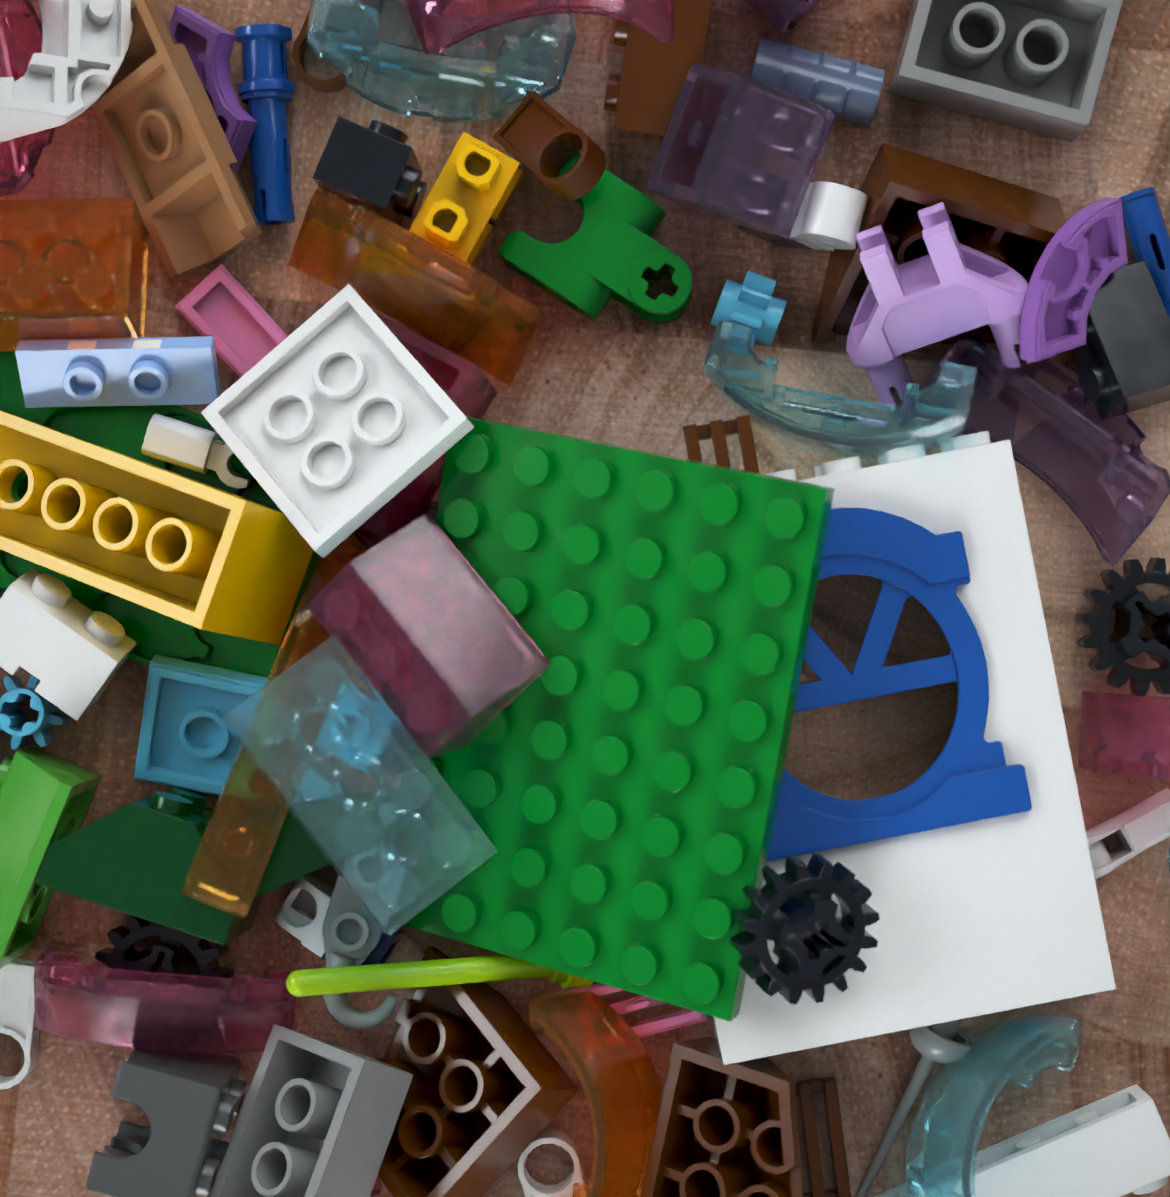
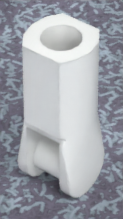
[1086,788,1170,879]

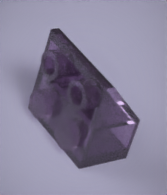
[645,63,836,239]

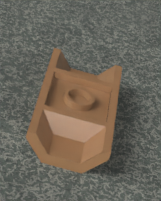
[91,0,263,280]

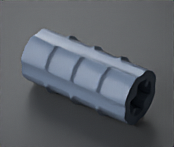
[746,37,885,127]

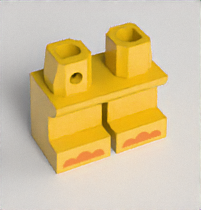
[407,131,524,279]

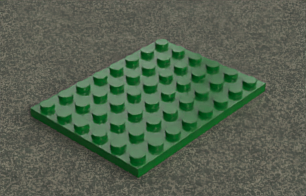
[387,415,834,1021]

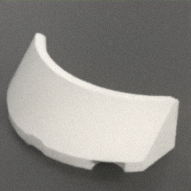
[0,0,133,143]

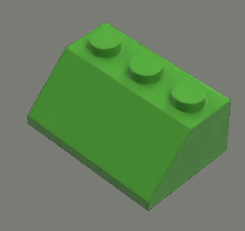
[0,747,103,969]

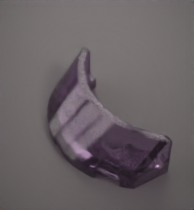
[903,335,1170,566]

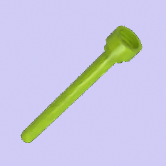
[286,955,594,997]

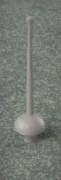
[855,1019,972,1197]

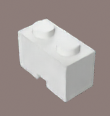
[0,568,137,721]

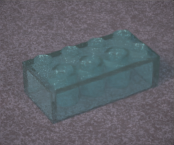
[222,634,498,936]

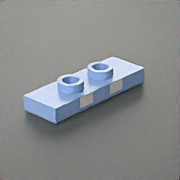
[15,336,221,408]

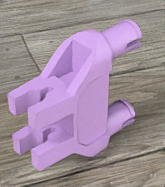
[846,202,1032,410]

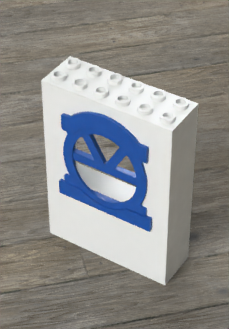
[712,431,1116,1065]

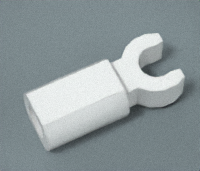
[141,413,252,489]

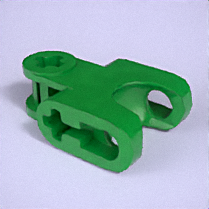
[497,152,692,323]

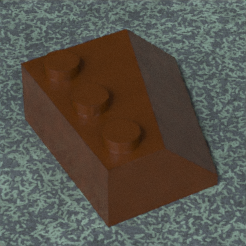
[812,143,1066,343]
[376,946,579,1197]
[640,1036,803,1197]

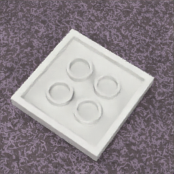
[201,284,474,558]

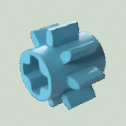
[710,270,787,355]
[0,674,71,750]

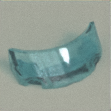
[307,0,577,122]
[703,321,977,459]
[906,1016,1083,1197]

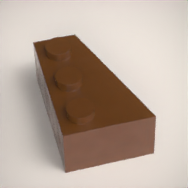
[603,0,713,141]

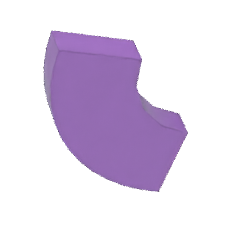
[170,5,257,174]
[1019,197,1128,362]

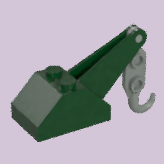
[36,787,415,1029]

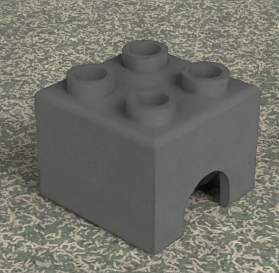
[86,1035,248,1197]

